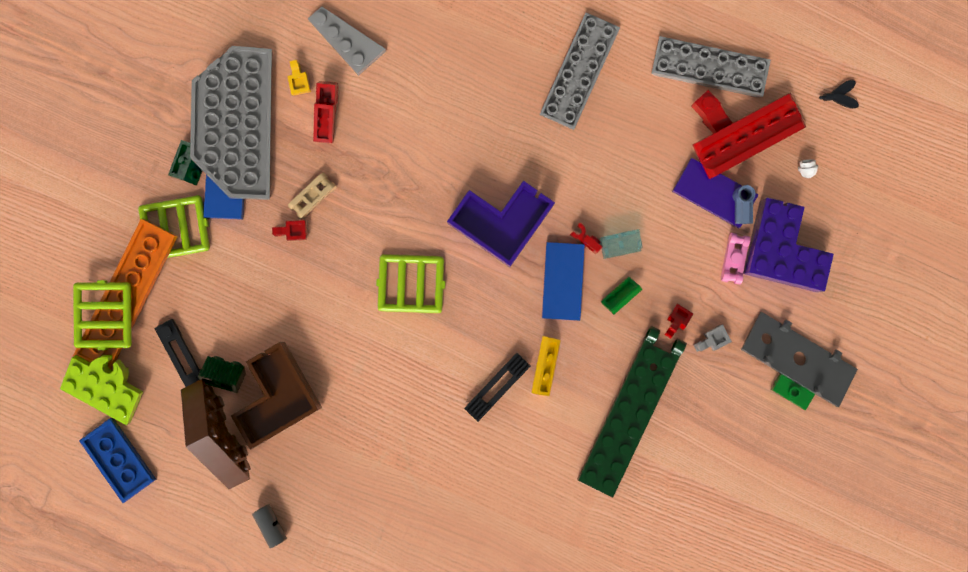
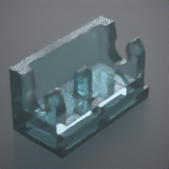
[599,229,642,259]

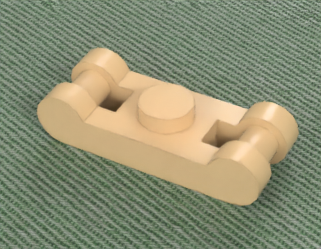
[288,172,337,220]

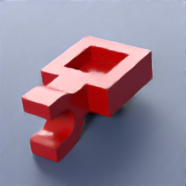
[272,220,307,241]
[570,223,602,254]
[664,303,693,339]

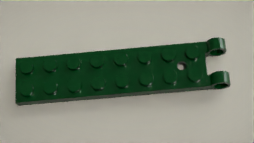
[577,326,687,498]

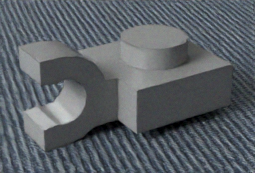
[693,325,732,352]

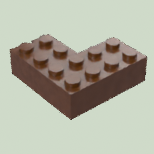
[231,342,322,450]
[181,379,251,489]

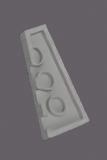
[308,6,386,76]

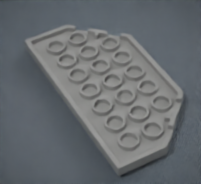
[190,46,272,200]

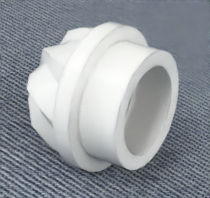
[798,159,818,178]

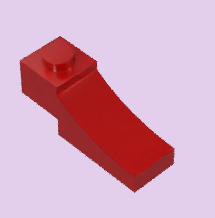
[313,81,338,143]
[691,90,733,133]

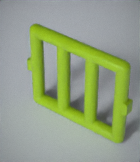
[138,195,210,258]
[376,254,445,313]
[73,280,132,350]

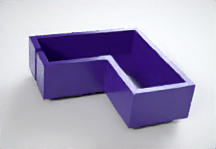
[447,181,555,268]
[743,198,834,292]

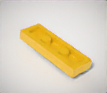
[531,336,561,396]

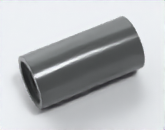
[252,504,287,548]

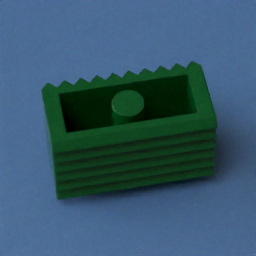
[198,356,246,393]

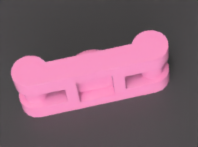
[721,233,751,285]

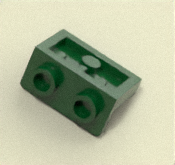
[168,140,202,185]

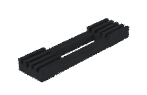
[154,319,201,387]
[464,353,531,422]

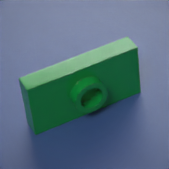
[601,277,642,315]
[771,374,815,410]

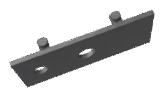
[741,312,858,407]

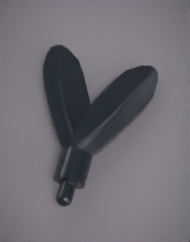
[819,80,859,109]

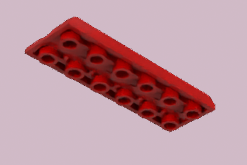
[692,92,807,179]

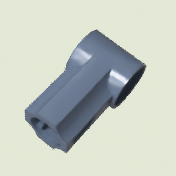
[733,185,756,224]

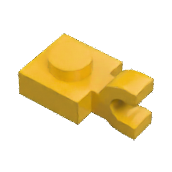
[287,60,311,96]

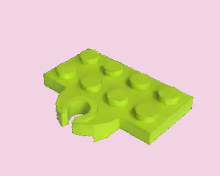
[60,354,143,425]

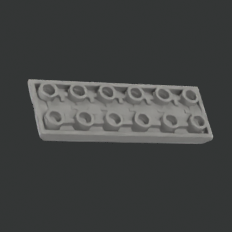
[540,13,620,130]
[651,36,771,97]

